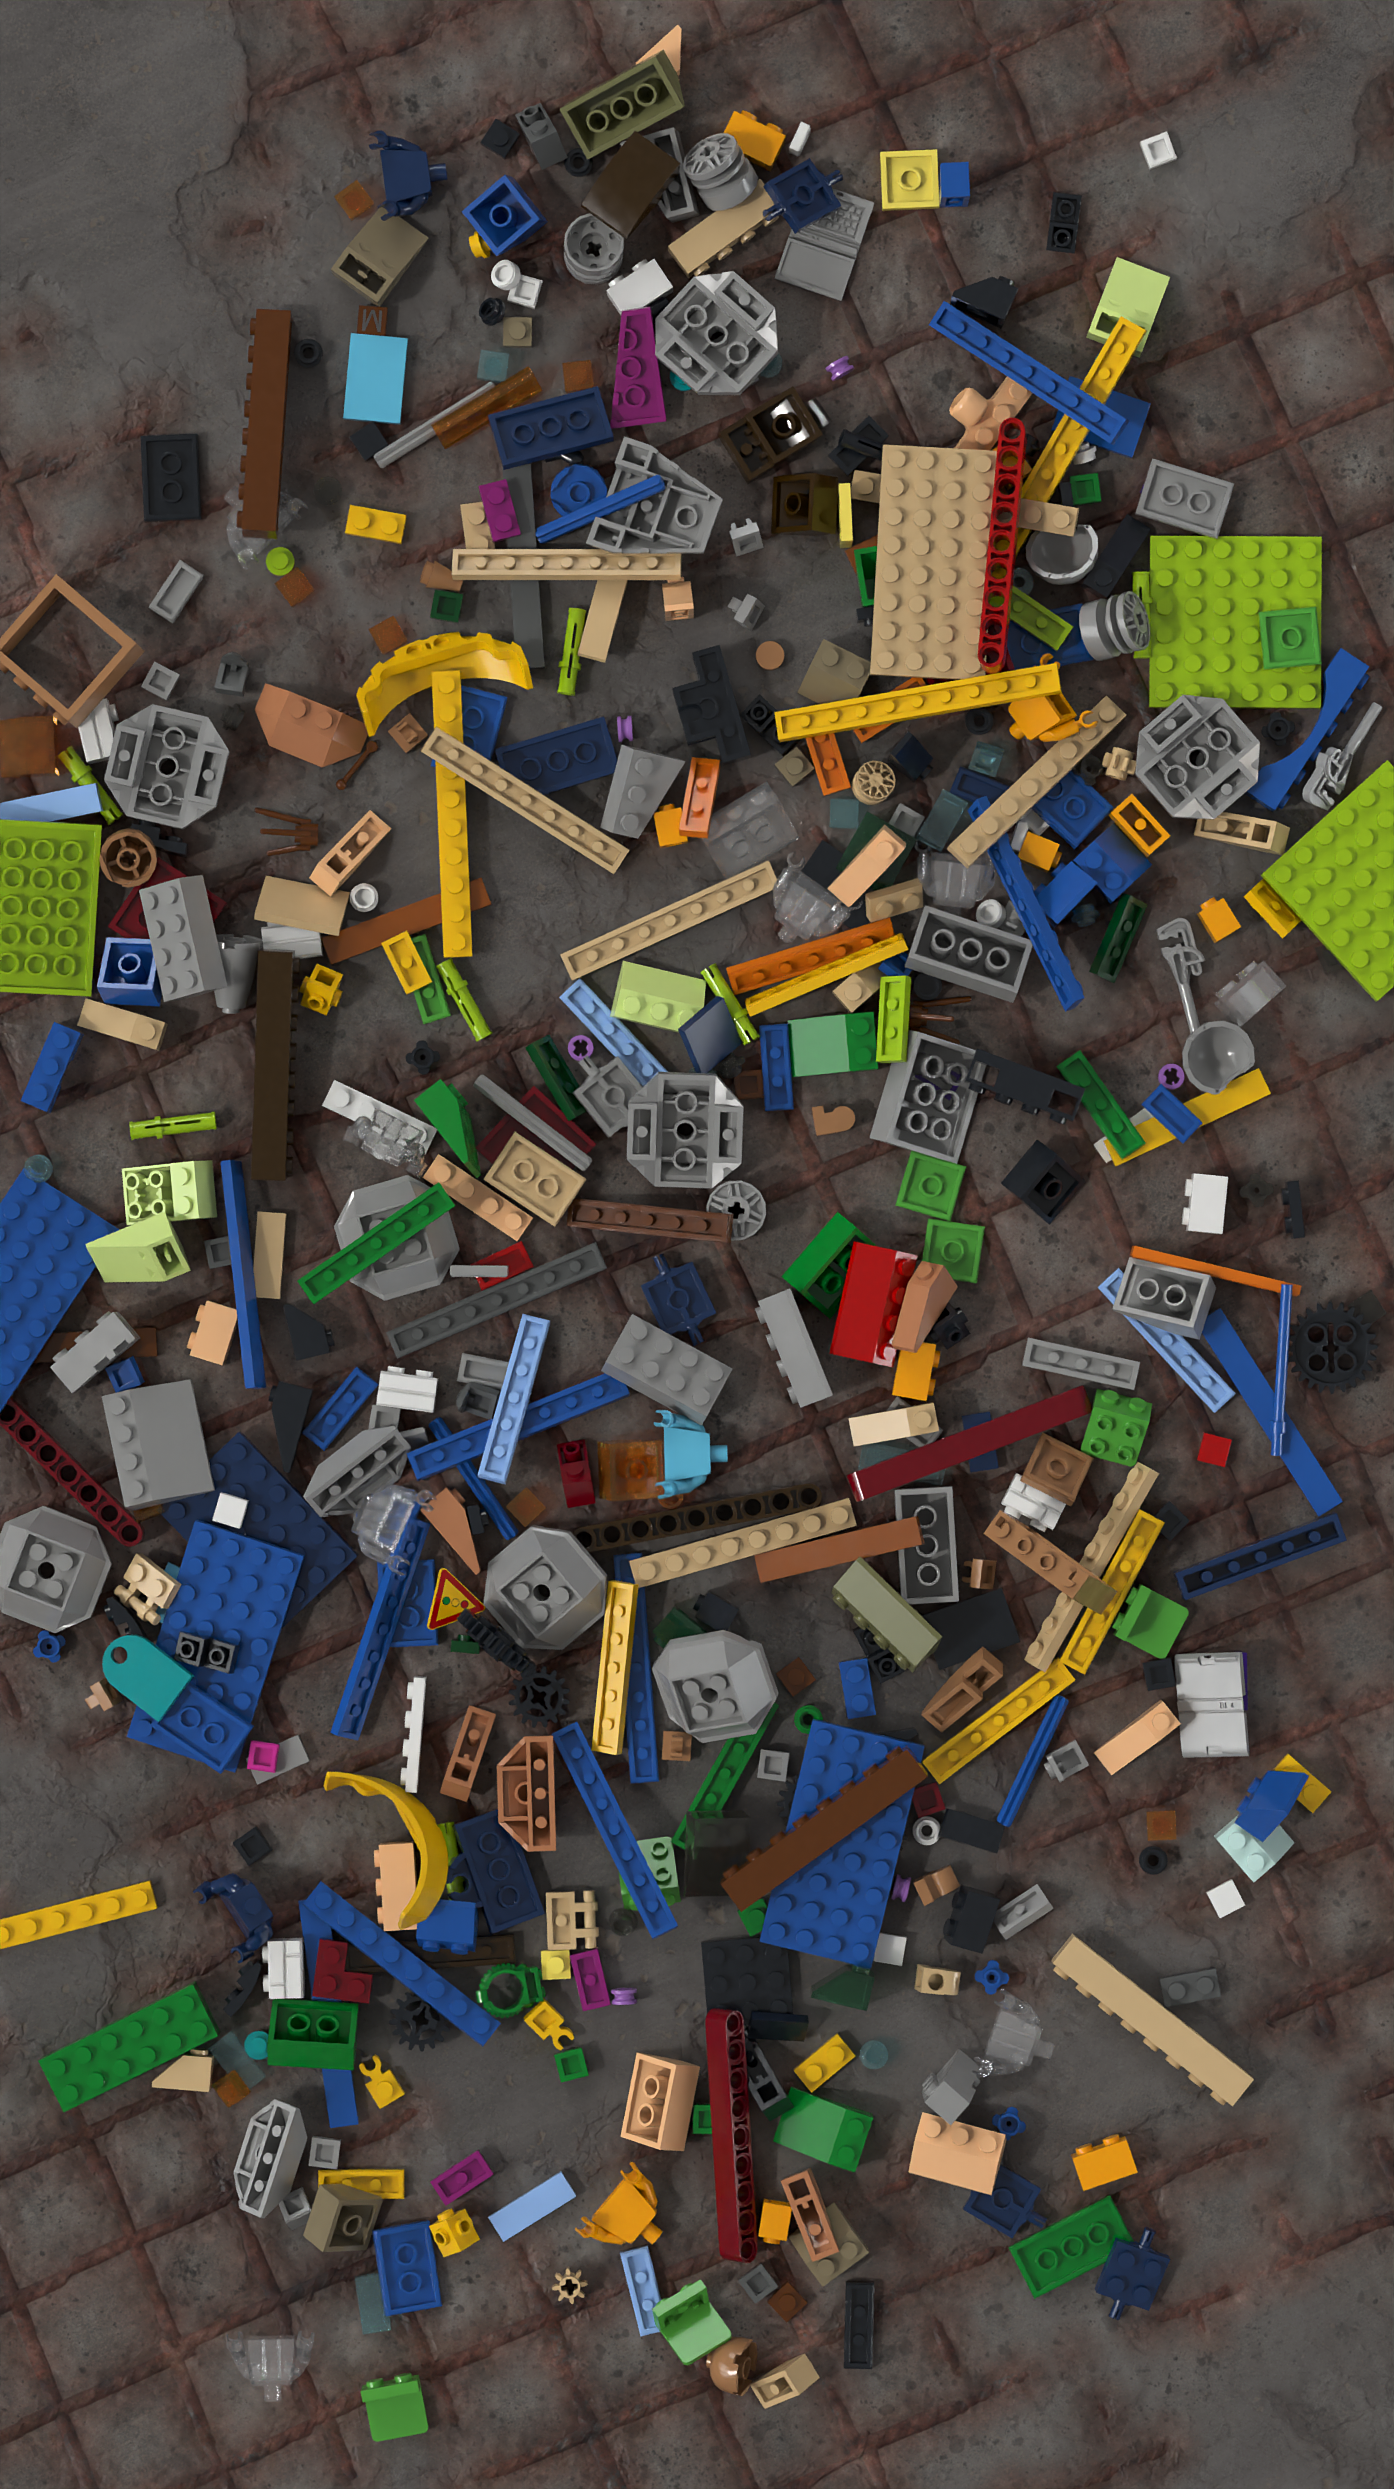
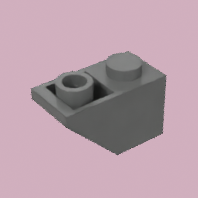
[515,103,568,170]

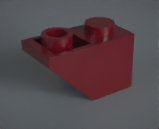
[557,1439,596,1508]

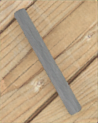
[374,382,499,468]
[473,1075,592,1171]

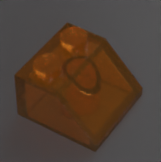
[0,716,59,778]
[597,1439,665,1501]

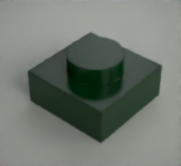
[430,589,464,624]
[451,1634,481,1654]

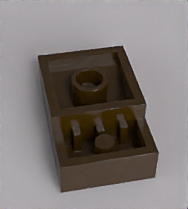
[581,131,681,239]
[718,386,823,484]

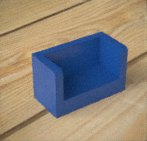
[938,162,970,208]

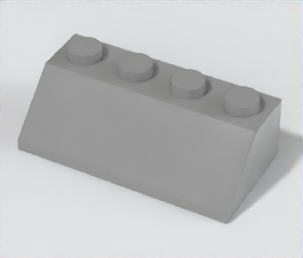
[755,1289,833,1408]

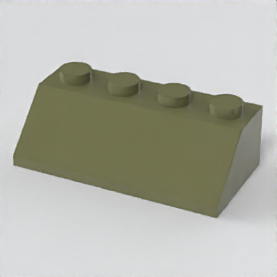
[560,49,685,159]
[831,1557,942,1673]

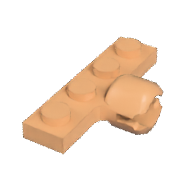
[949,376,1032,450]

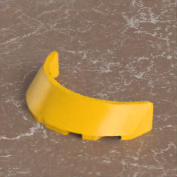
[356,632,533,737]
[324,1772,448,1930]

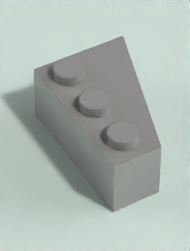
[619,127,700,223]
[600,745,685,839]
[50,1311,140,1393]
[922,2049,985,2125]

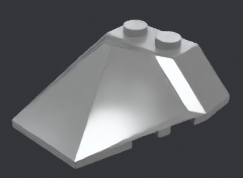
[586,436,723,554]

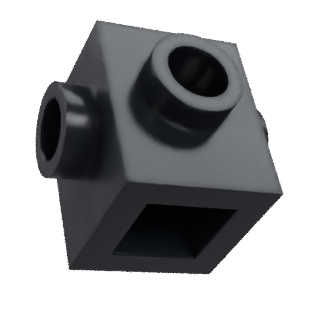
[929,1302,971,1350]

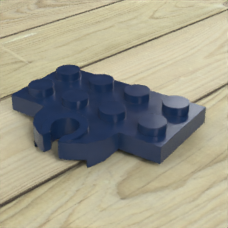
[446,1808,545,1934]

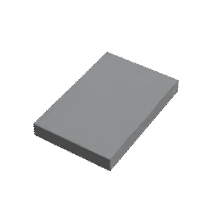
[1135,458,1234,539]

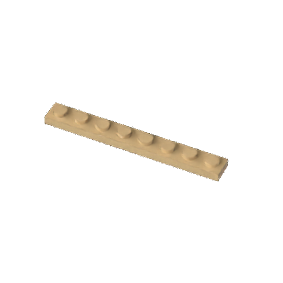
[851,470,1079,537]
[452,549,682,580]
[947,696,1127,869]
[421,726,629,874]
[560,860,780,981]
[1024,1461,1159,1672]
[629,1498,857,1588]

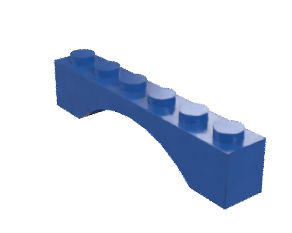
[1244,648,1370,812]

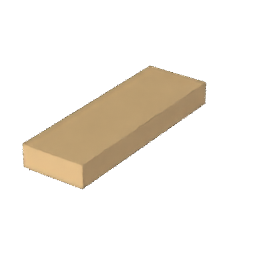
[253,1212,287,1299]

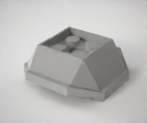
[655,271,779,395]
[1135,695,1260,820]
[104,704,230,829]
[627,1072,744,1188]
[334,1175,460,1301]
[0,1506,113,1633]
[484,1525,607,1650]
[652,1630,778,1743]

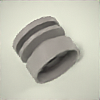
[683,133,758,211]
[564,213,624,284]
[1079,591,1150,661]
[706,1180,766,1241]

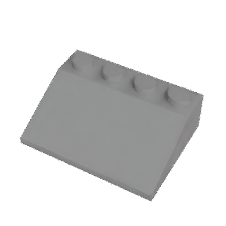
[870,1030,986,1164]
[102,1379,215,1511]

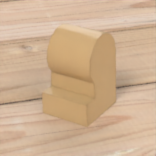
[914,1964,961,1995]

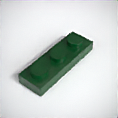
[1089,893,1148,983]
[525,1035,587,1122]

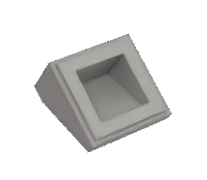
[400,1427,429,1452]
[279,2187,312,2230]

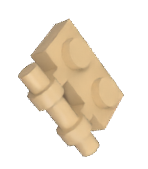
[114,1553,182,1625]
[546,1890,599,1950]

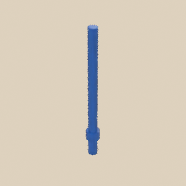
[1269,1284,1293,1456]

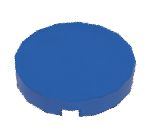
[550,464,607,516]

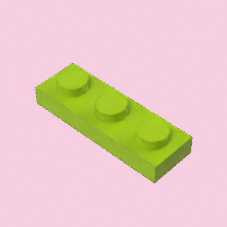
[989,586,1073,651]
[876,975,911,1063]

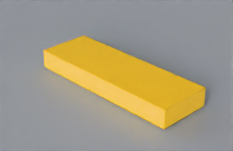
[318,2169,405,2199]

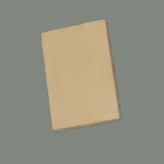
[254,876,350,936]
[484,1132,587,1227]

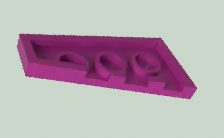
[610,306,667,429]

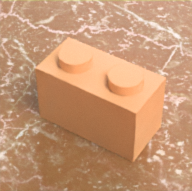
[187,1301,238,1365]

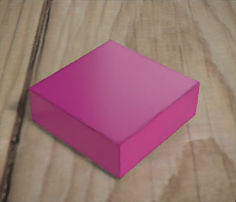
[247,1740,280,1773]

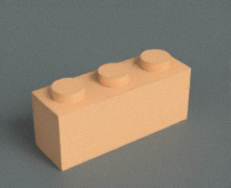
[374,1841,417,1931]

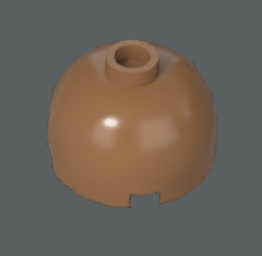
[99,828,157,887]
[706,2337,757,2396]

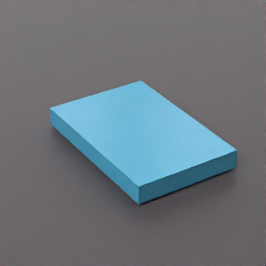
[343,333,408,425]

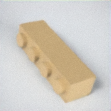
[668,179,779,278]

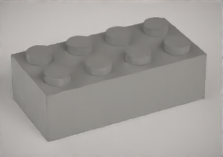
[139,875,228,1002]
[905,905,1033,1003]
[601,1314,732,1426]
[894,1486,959,1604]

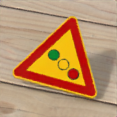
[427,1568,485,1630]

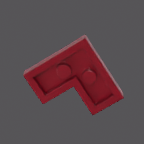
[312,1938,373,2004]

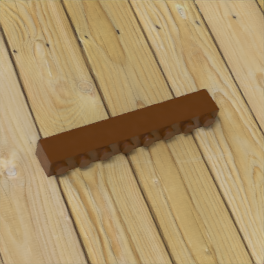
[237,309,292,539]
[721,1745,928,1912]

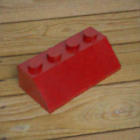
[829,1241,918,1367]

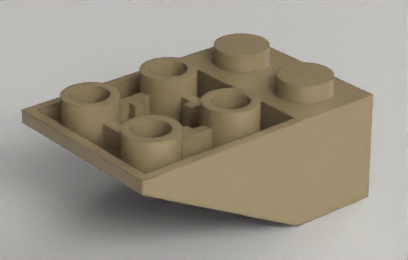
[331,207,429,307]

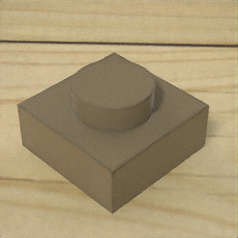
[503,317,532,348]
[774,746,815,787]

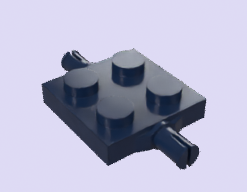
[763,158,843,234]
[641,1253,716,1346]
[963,2164,1047,2239]
[1095,2227,1170,2320]

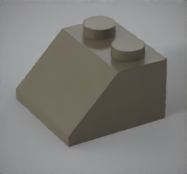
[797,639,871,704]
[303,2184,383,2252]
[788,2202,869,2287]

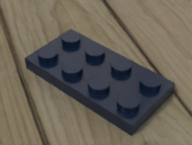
[488,386,614,470]
[495,716,617,795]

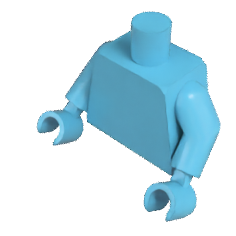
[654,1410,728,1499]

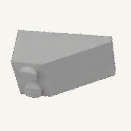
[1113,1257,1216,1340]

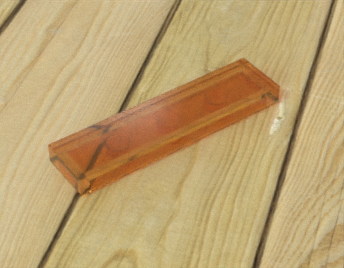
[431,366,543,450]

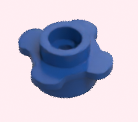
[33,1630,66,1663]
[975,1960,1009,1995]
[992,2107,1026,2140]

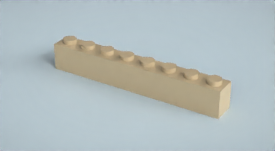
[1051,1933,1254,2106]

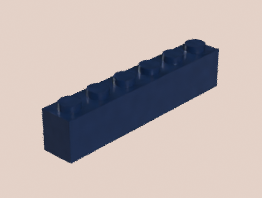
[1173,1512,1347,1600]

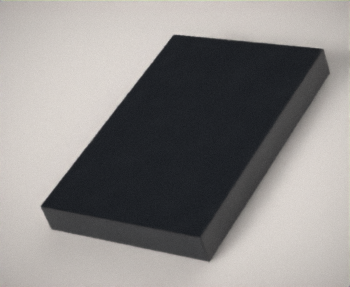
[140,433,202,522]
[790,840,890,929]
[921,1588,1020,1670]

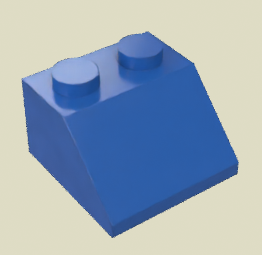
[462,175,548,256]
[1072,823,1152,904]
[1034,861,1097,928]
[97,937,162,1006]
[1234,1771,1309,1842]
[416,1899,479,1955]

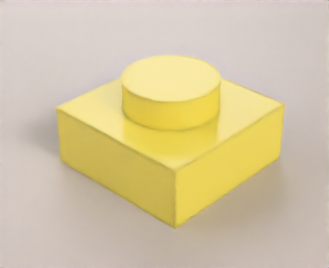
[541,1950,571,1980]

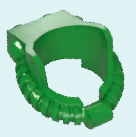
[475,1963,545,2018]

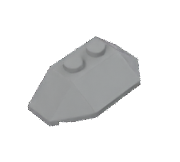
[303,1426,411,1517]
[234,2099,307,2218]

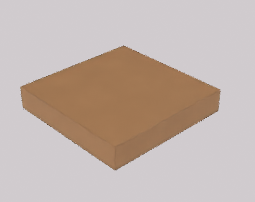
[1020,1433,1094,1506]

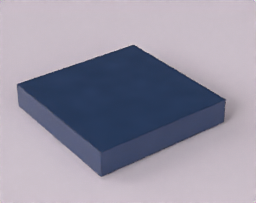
[678,996,742,1073]

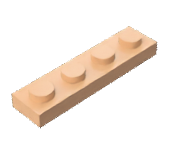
[423,1154,533,1242]

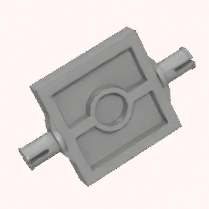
[572,1055,642,1137]

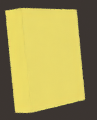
[880,149,940,211]
[838,483,853,548]

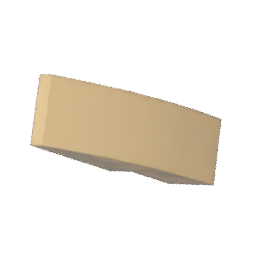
[578,580,628,663]

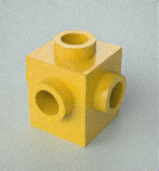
[299,964,343,1016]
[429,2208,480,2257]

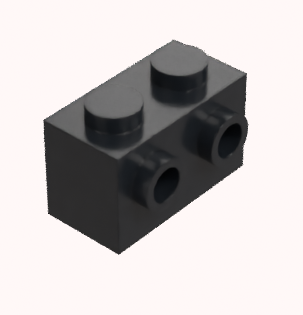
[943,1884,1000,1954]

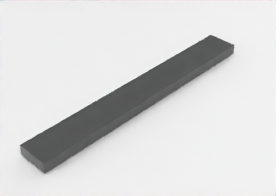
[502,463,545,669]
[386,1242,607,1359]

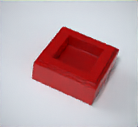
[1197,1432,1232,1467]

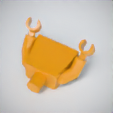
[1009,653,1098,742]
[575,2162,663,2245]

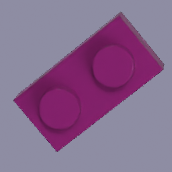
[478,479,521,543]
[570,1948,611,2011]
[430,2149,494,2206]

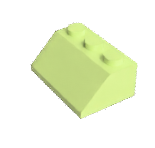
[610,961,706,1033]

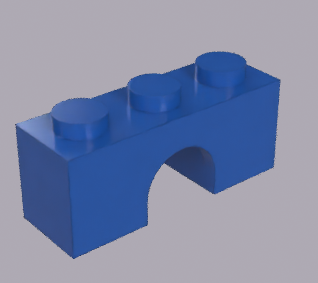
[21,1022,84,1113]

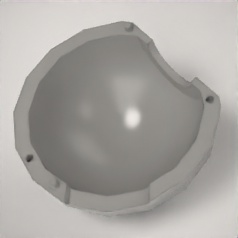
[1026,524,1098,585]
[1182,1021,1255,1095]

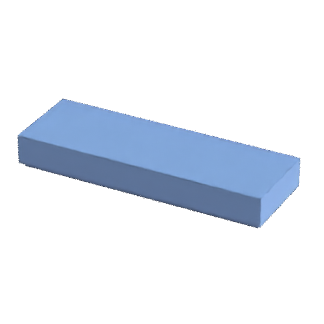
[488,2171,576,2242]
[620,2245,661,2336]

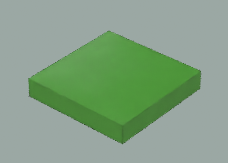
[1258,607,1322,670]
[895,1151,966,1221]
[922,1219,985,1283]

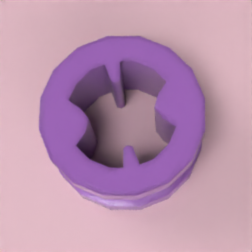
[825,356,854,381]
[617,716,633,742]
[568,1035,594,1061]
[1158,1064,1184,1090]
[891,1874,911,1902]
[611,1988,637,2005]

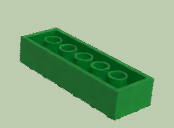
[38,1981,221,2112]

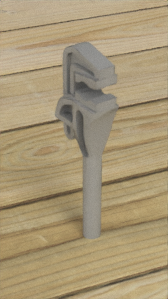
[1302,702,1382,811]
[1156,918,1206,1034]

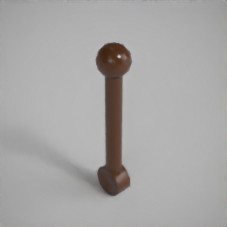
[336,741,378,790]

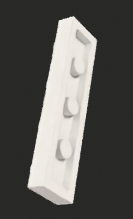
[322,1080,437,1155]
[400,1676,427,1793]

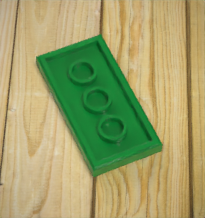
[1008,2194,1134,2299]

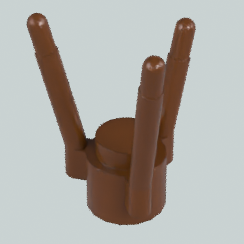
[254,807,318,856]
[909,996,972,1045]

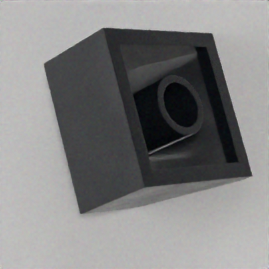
[950,276,1018,329]
[1001,1140,1086,1225]

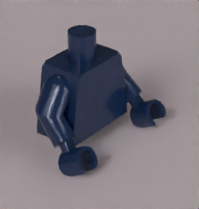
[369,131,448,221]
[193,1873,274,1963]

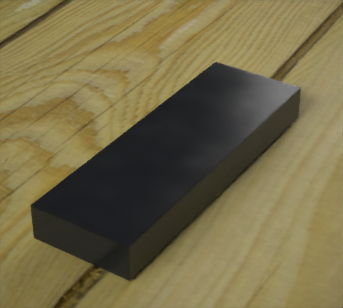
[843,2281,874,2369]

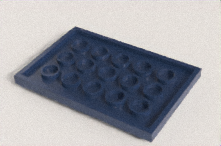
[158,1431,359,1628]

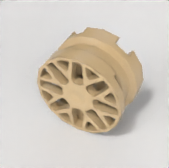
[852,761,895,805]

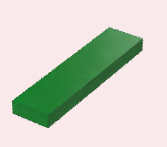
[1057,1050,1146,1160]

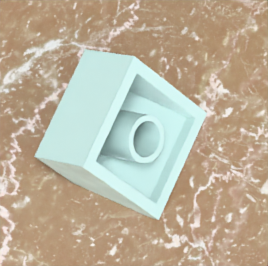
[1214,1816,1294,1882]

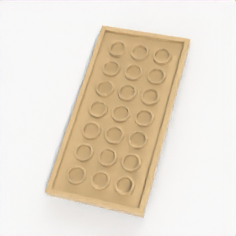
[870,445,997,680]

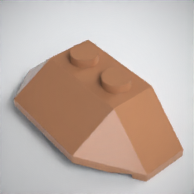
[255,683,368,768]
[497,1735,556,1852]

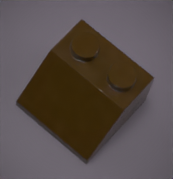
[771,473,838,536]

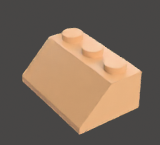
[621,2052,700,2151]
[908,2112,1007,2196]

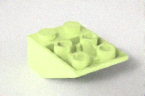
[1086,257,1170,358]
[122,1160,217,1225]
[85,1212,191,1282]

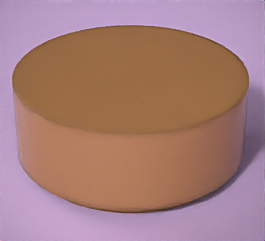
[756,641,784,671]

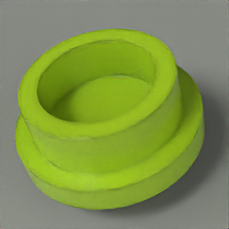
[266,547,295,576]

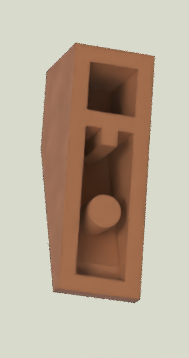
[892,1261,958,1353]
[421,1487,481,1575]
[440,1705,496,1802]
[781,2167,839,2262]

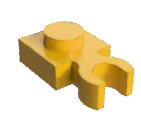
[523,1998,574,2050]
[359,2054,405,2109]

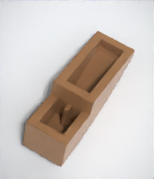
[922,1647,1003,1733]

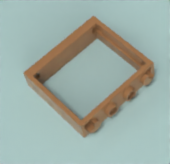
[0,574,144,728]
[983,1510,1118,1615]

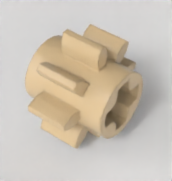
[1101,747,1136,781]
[552,2266,588,2304]

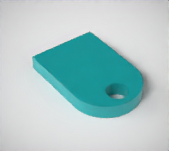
[102,1635,195,1722]

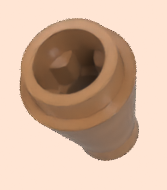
[420,560,463,593]

